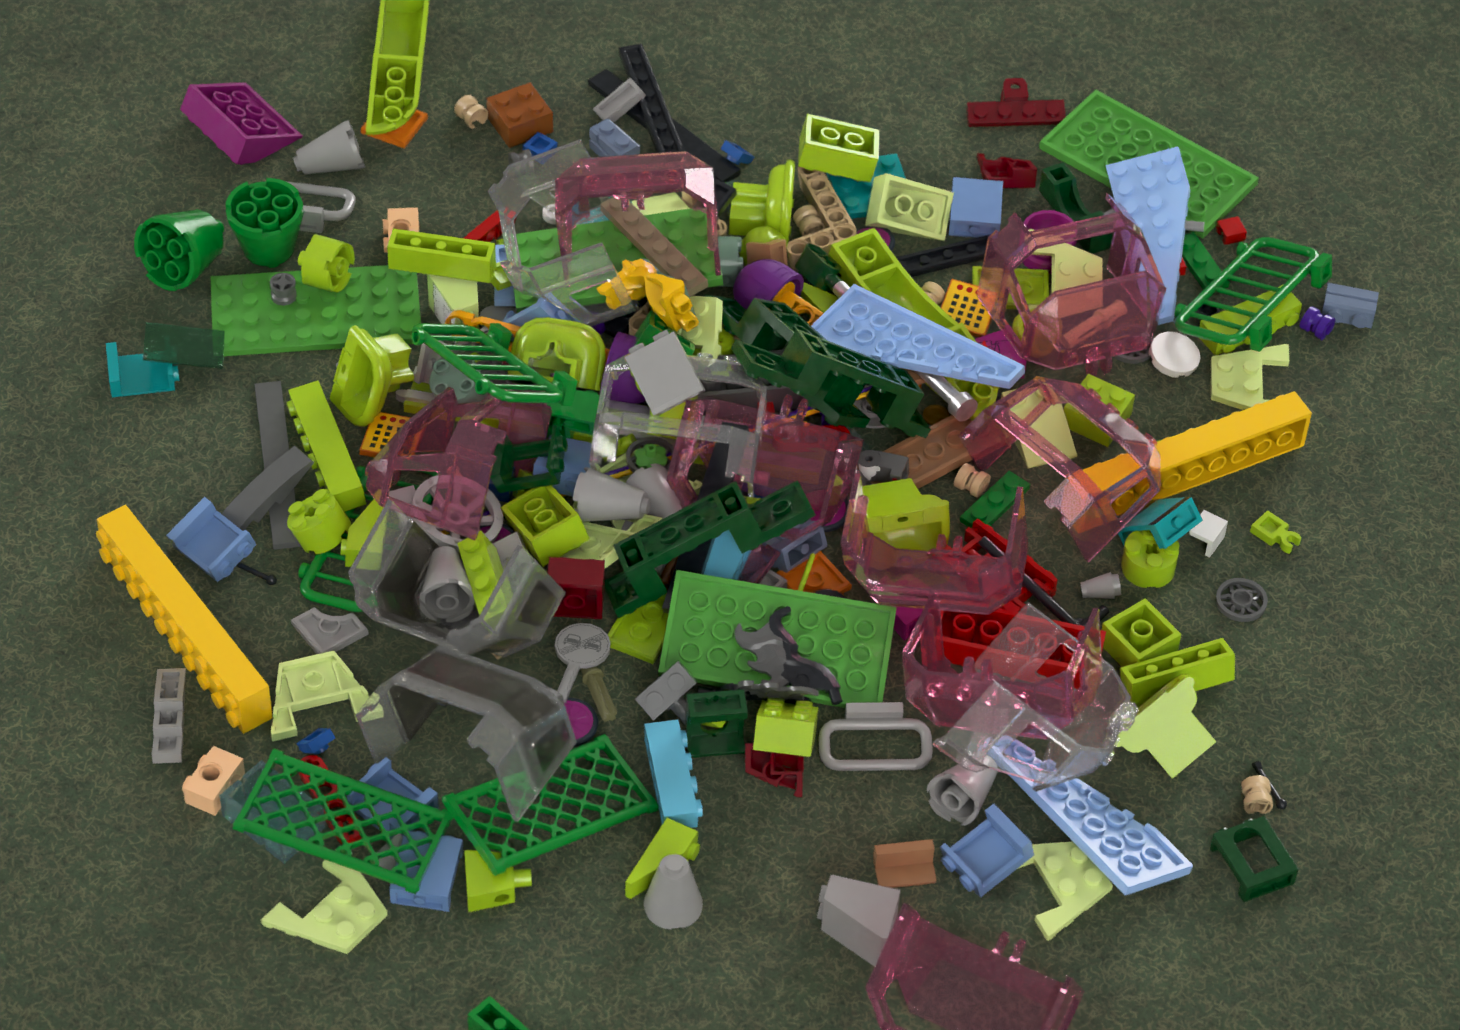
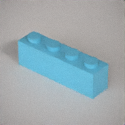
[704,530,752,580]
[644,719,703,828]

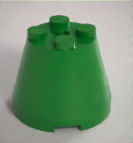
[226,178,304,268]
[134,209,224,291]

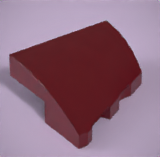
[977,153,1037,188]
[745,743,804,798]

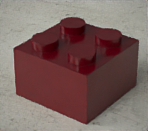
[546,557,605,619]

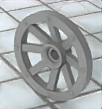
[411,474,503,553]

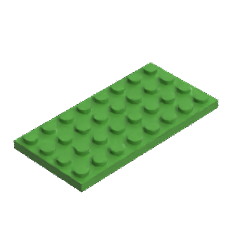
[1039,90,1259,238]
[506,206,723,313]
[211,265,421,357]
[658,570,897,708]

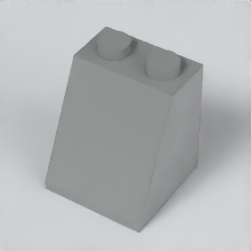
[625,330,705,416]
[817,875,901,970]

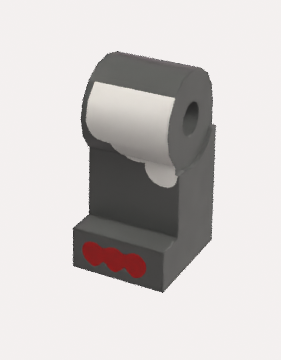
[857,450,909,482]

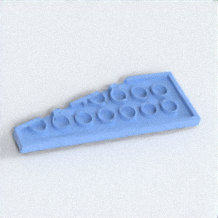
[1105,147,1190,326]
[811,284,1025,389]
[983,734,1193,895]

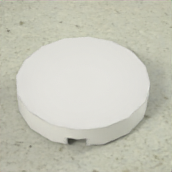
[1148,332,1201,378]

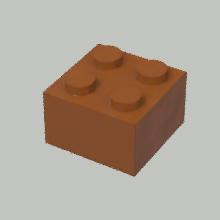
[487,82,553,148]

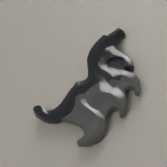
[734,606,843,705]
[696,680,819,703]

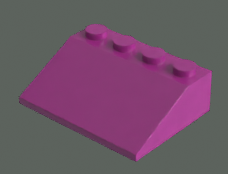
[180,82,303,165]

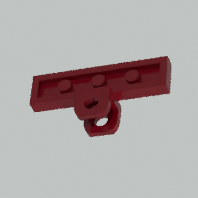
[966,78,1066,127]

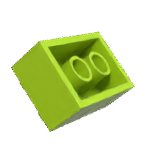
[798,114,879,183]
[500,485,590,566]
[753,697,819,757]

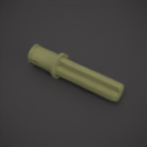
[580,666,617,722]

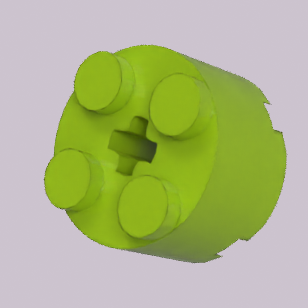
[298,234,355,292]
[287,489,351,554]
[1121,530,1180,588]

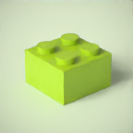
[1064,374,1135,447]
[1102,598,1181,667]

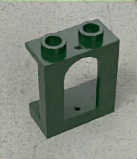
[489,426,568,493]
[686,689,748,758]
[1210,816,1299,902]

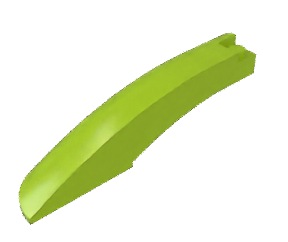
[366,0,429,135]
[829,228,999,422]

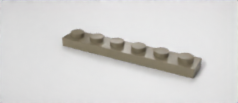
[600,193,708,297]

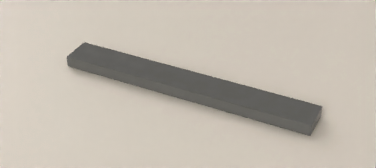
[255,381,301,550]

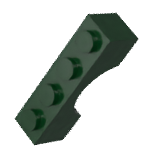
[1039,162,1114,254]

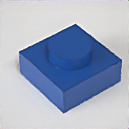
[523,132,558,163]
[720,140,754,165]
[296,728,335,755]

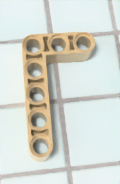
[787,166,857,272]

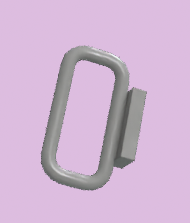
[286,181,356,233]
[818,702,933,771]

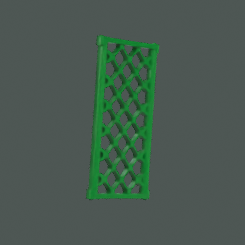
[442,734,659,876]
[233,748,453,895]

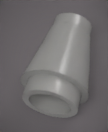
[1080,572,1121,599]

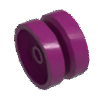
[1019,210,1077,274]

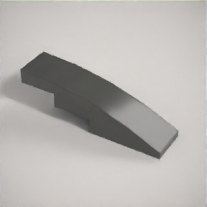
[222,446,314,531]

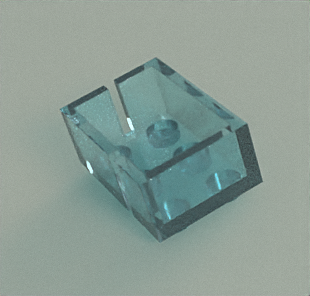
[220,760,326,864]

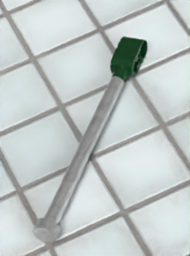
[795,243,977,421]

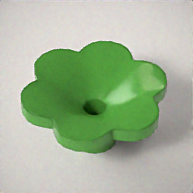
[635,444,668,469]

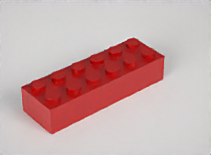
[928,596,1106,694]

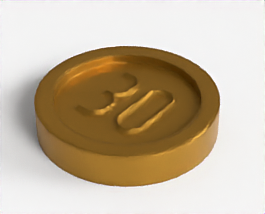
[923,405,949,425]

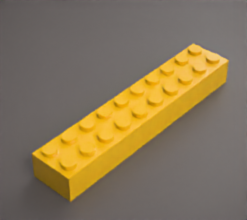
[1060,391,1312,532]
[96,505,273,734]

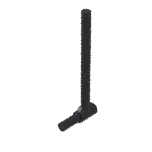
[978,536,1109,629]

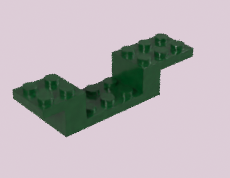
[704,294,871,428]
[731,329,931,438]
[605,480,816,618]

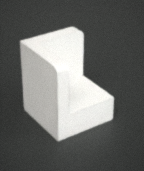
[1189,510,1228,557]

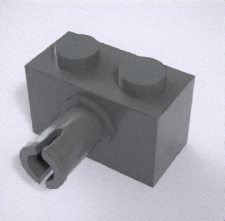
[635,660,697,727]

